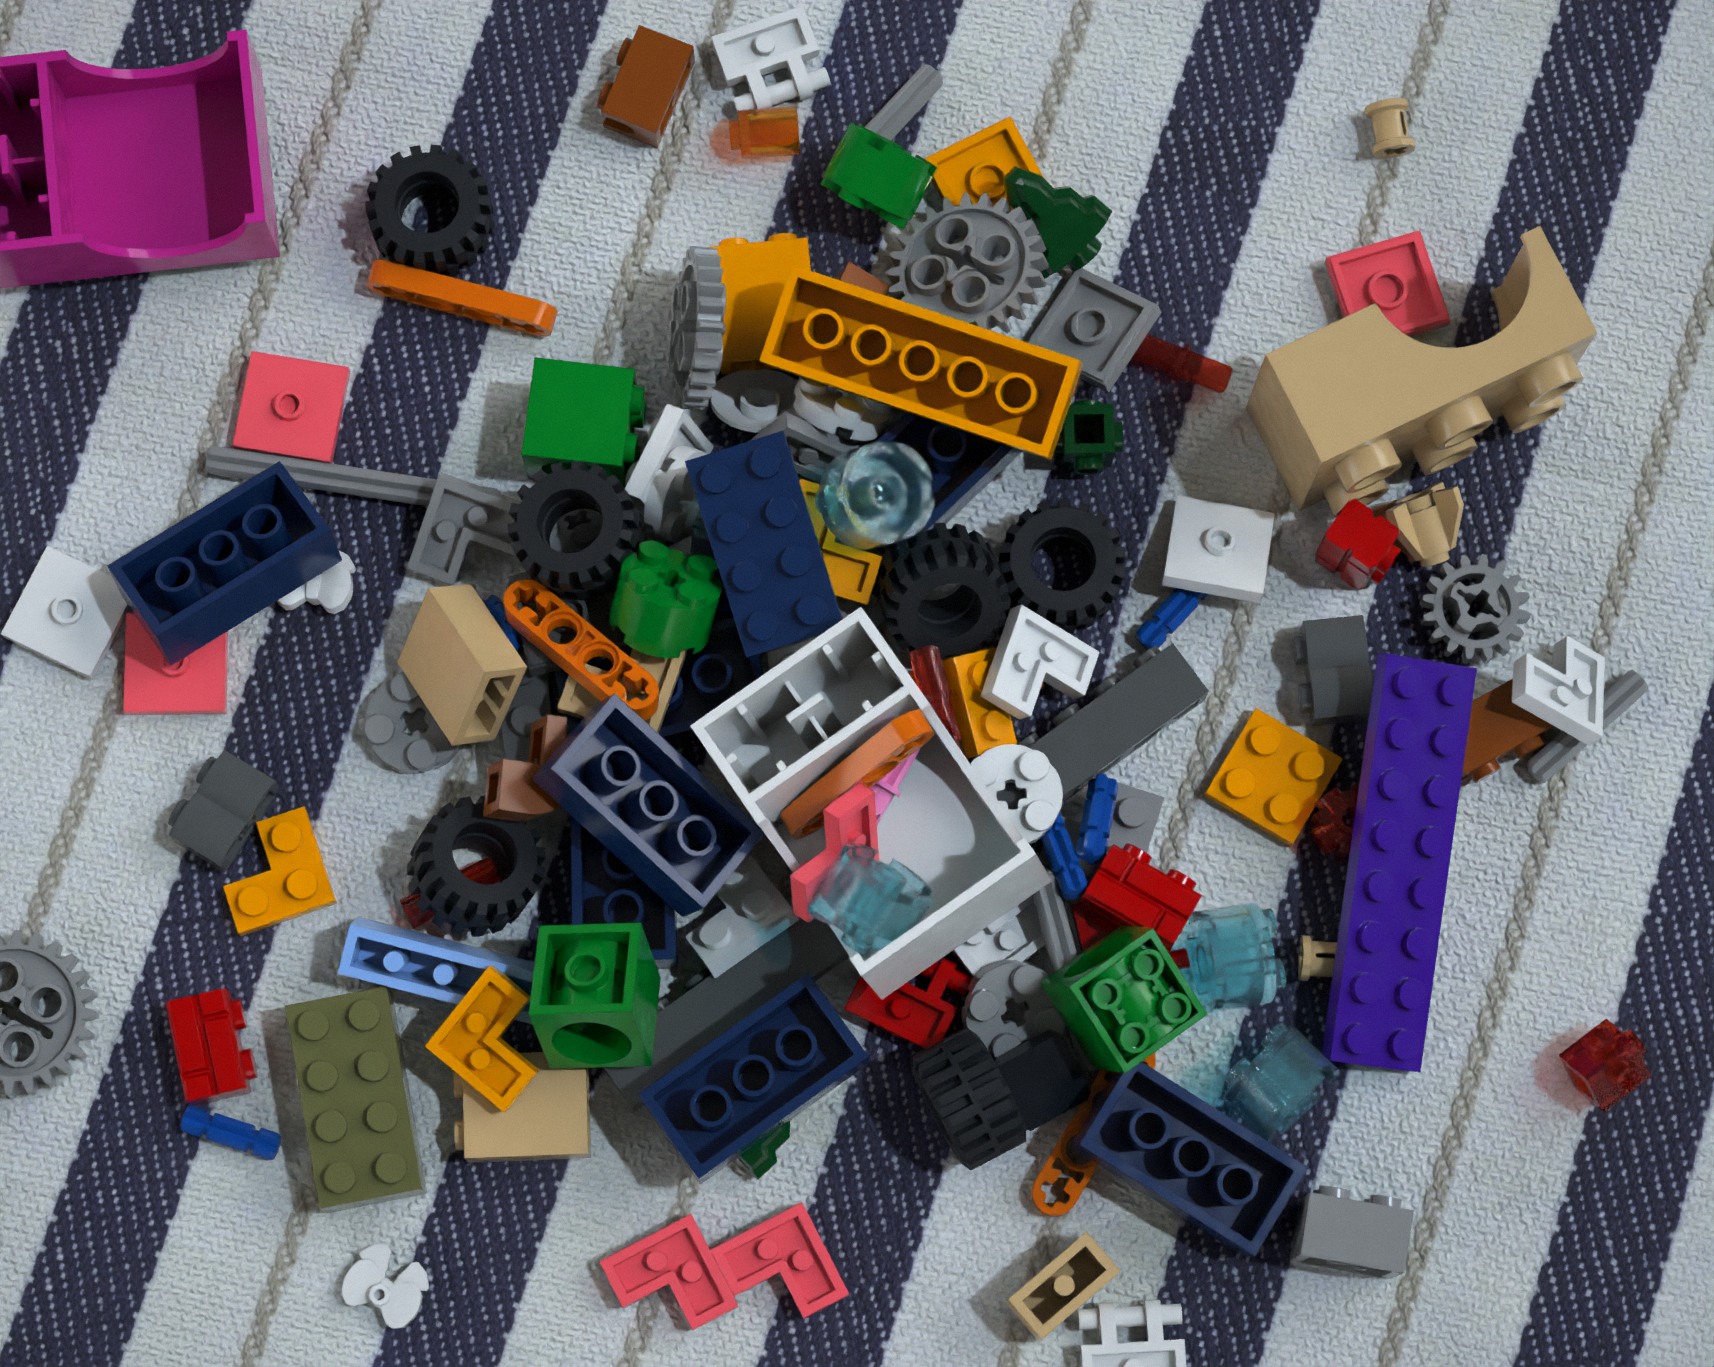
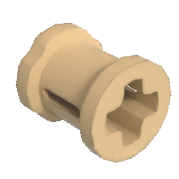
[1365,98,1416,159]
[1298,935,1337,981]

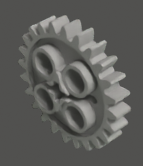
[886,193,1049,333]
[669,246,726,410]
[0,930,99,1098]

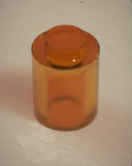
[729,106,800,159]

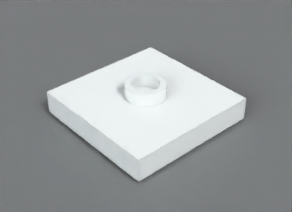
[1162,495,1275,604]
[1,546,130,680]

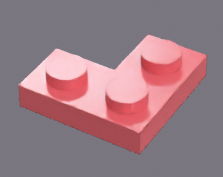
[790,783,880,923]
[710,1202,849,1319]
[599,1214,739,1331]

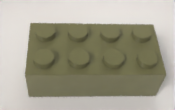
[285,986,428,1213]

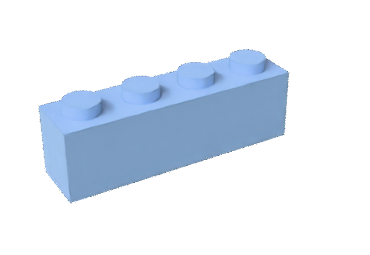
[337,917,535,1024]

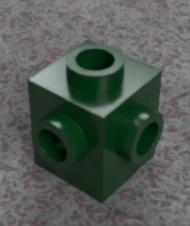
[1054,400,1123,475]

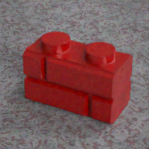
[1315,498,1401,590]
[1080,843,1202,953]
[165,988,258,1106]

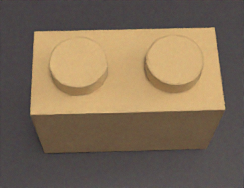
[1005,1231,1121,1342]

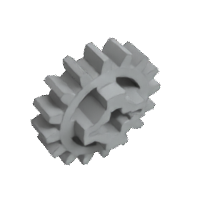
[1419,554,1531,664]

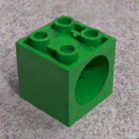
[521,357,647,489]
[529,922,661,1069]
[1040,925,1208,1073]

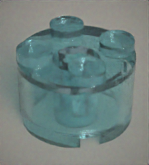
[815,442,935,550]
[807,842,933,955]
[1188,902,1286,1013]
[1222,1022,1340,1143]

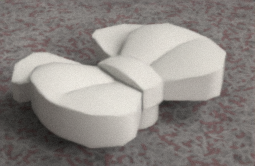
[277,551,356,614]
[341,1244,429,1329]

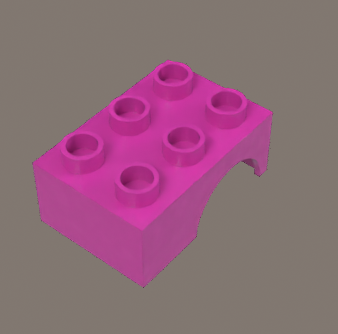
[0,30,280,289]

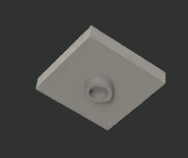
[1027,268,1162,393]

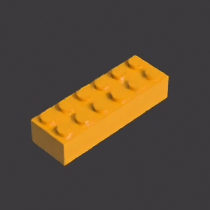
[759,264,1084,460]

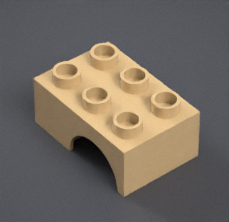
[1246,226,1597,517]

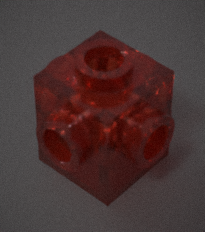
[1309,784,1359,863]
[1559,1019,1651,1113]

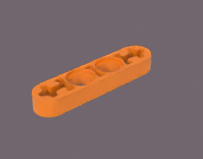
[366,260,558,337]
[503,579,659,721]
[780,709,935,839]
[1031,1053,1156,1217]

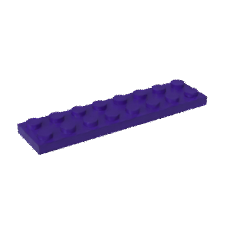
[1321,653,1477,1072]

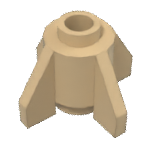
[1371,482,1464,567]

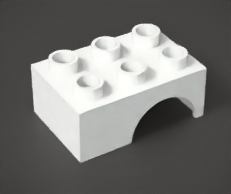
[690,607,1052,1000]

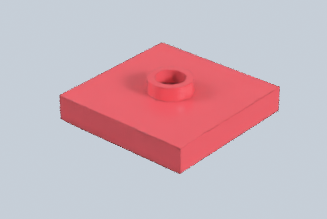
[1324,230,1451,337]
[232,351,351,464]
[124,613,228,715]

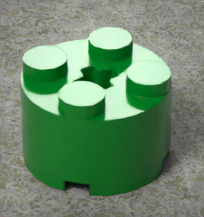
[821,122,938,229]
[609,540,722,658]

